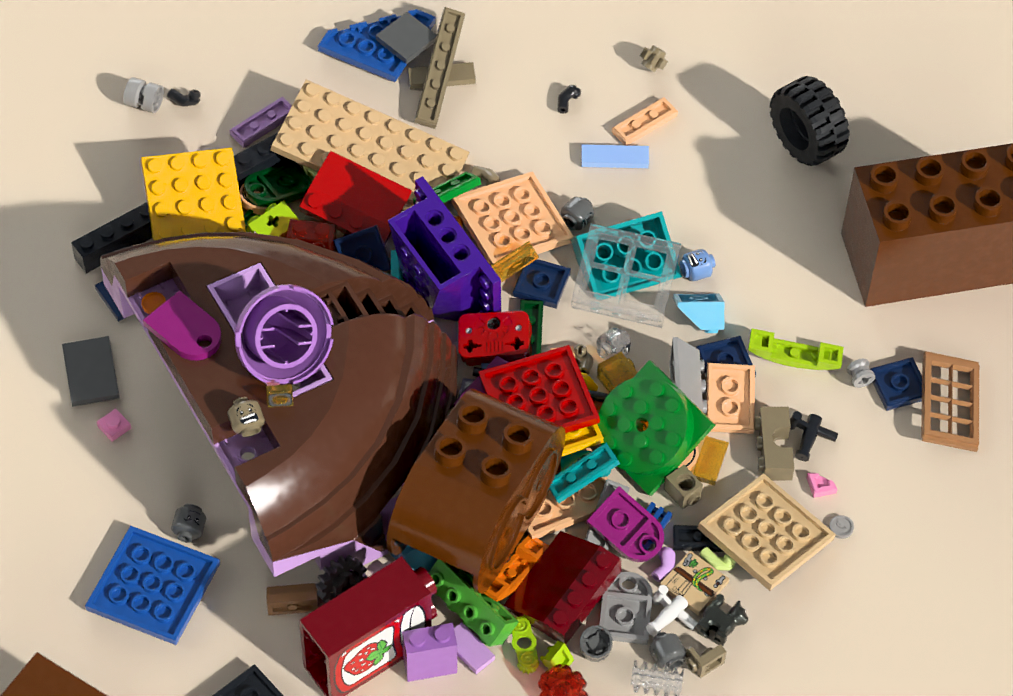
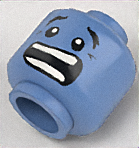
[680,249,716,282]

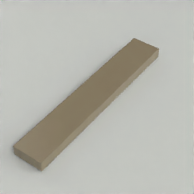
[414,7,466,129]

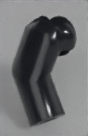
[557,85,581,114]
[167,88,201,107]

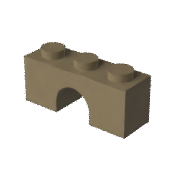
[754,407,794,481]

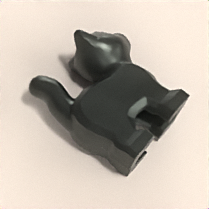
[697,594,749,646]

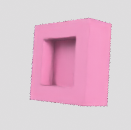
[97,408,131,442]

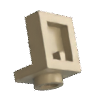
[685,644,727,678]

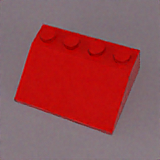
[299,151,412,245]

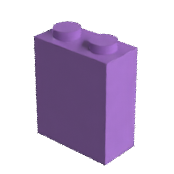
[402,623,457,682]

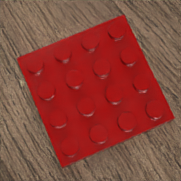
[479,345,600,433]

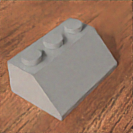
[670,337,707,414]

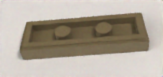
[408,62,476,89]

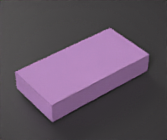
[454,622,495,674]

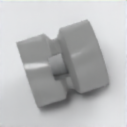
[123,77,164,113]

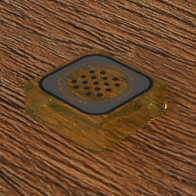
[266,384,294,408]

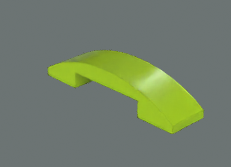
[748,328,844,370]

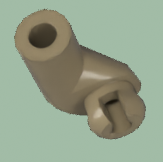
[472,165,500,186]
[574,345,593,375]

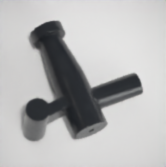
[790,411,838,462]

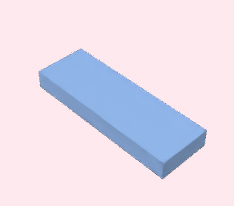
[581,144,649,168]

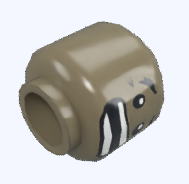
[227,397,265,437]

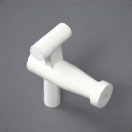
[646,585,698,637]

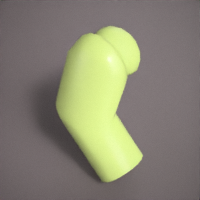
[699,547,736,571]

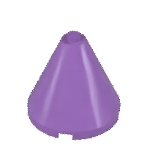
[235,284,333,386]

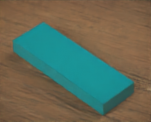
[549,443,620,503]

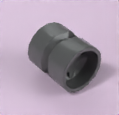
[580,625,613,662]

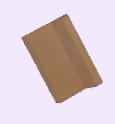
[266,583,318,616]

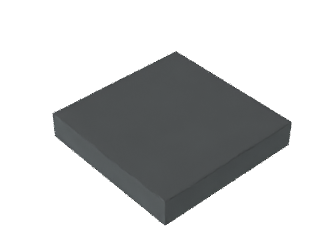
[376,12,436,64]

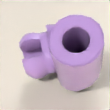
[651,547,675,582]

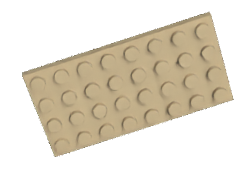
[270,79,470,210]

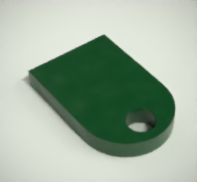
[244,160,312,208]

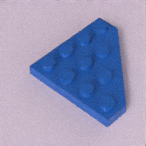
[318,9,436,82]

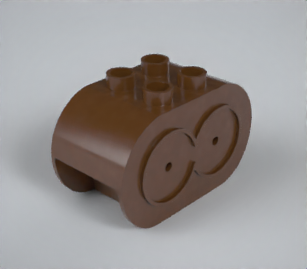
[386,389,566,594]

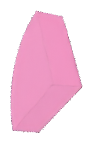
[806,473,837,498]

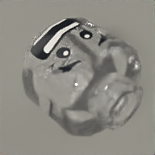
[596,328,631,362]

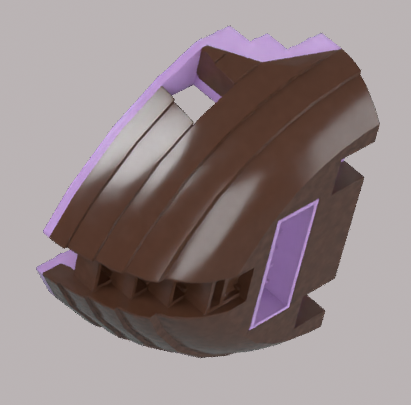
[100,232,458,577]

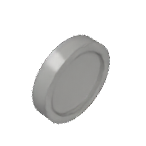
[829,515,854,539]

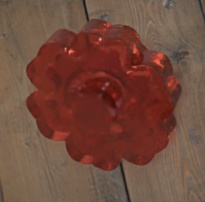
[538,664,588,696]

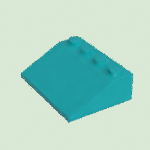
[571,211,682,302]

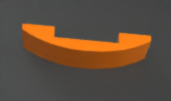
[483,535,549,602]

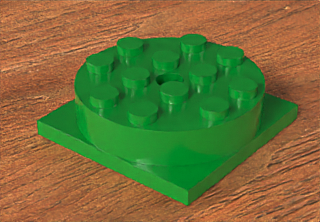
[597,360,716,496]

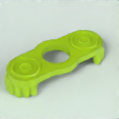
[511,617,539,674]

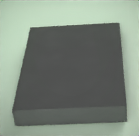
[62,336,120,407]

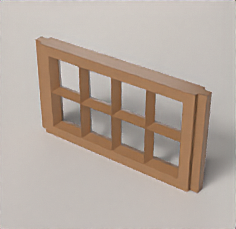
[921,351,980,452]

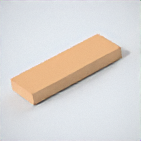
[612,97,678,145]

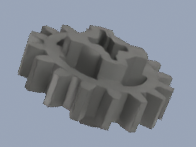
[315,555,368,603]

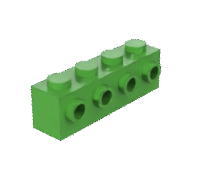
[429,559,519,647]

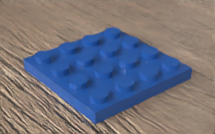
[85,526,220,645]

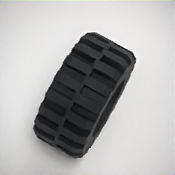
[770,76,850,166]

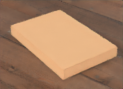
[706,363,755,434]

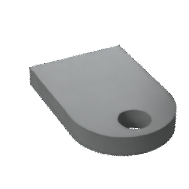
[599,572,653,645]

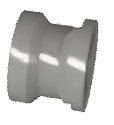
[847,359,875,388]

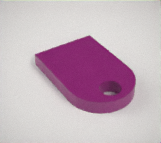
[143,290,222,361]
[586,486,664,562]

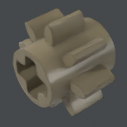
[640,45,668,72]

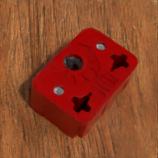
[458,311,532,366]

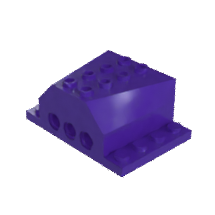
[388,176,501,322]

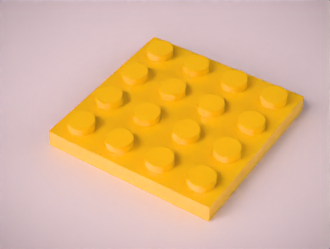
[141,148,246,241]

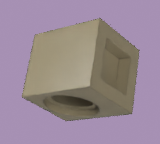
[664,465,703,509]

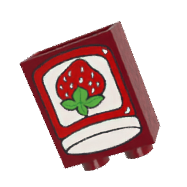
[299,556,437,696]

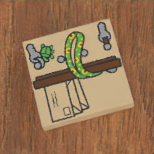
[660,551,729,616]

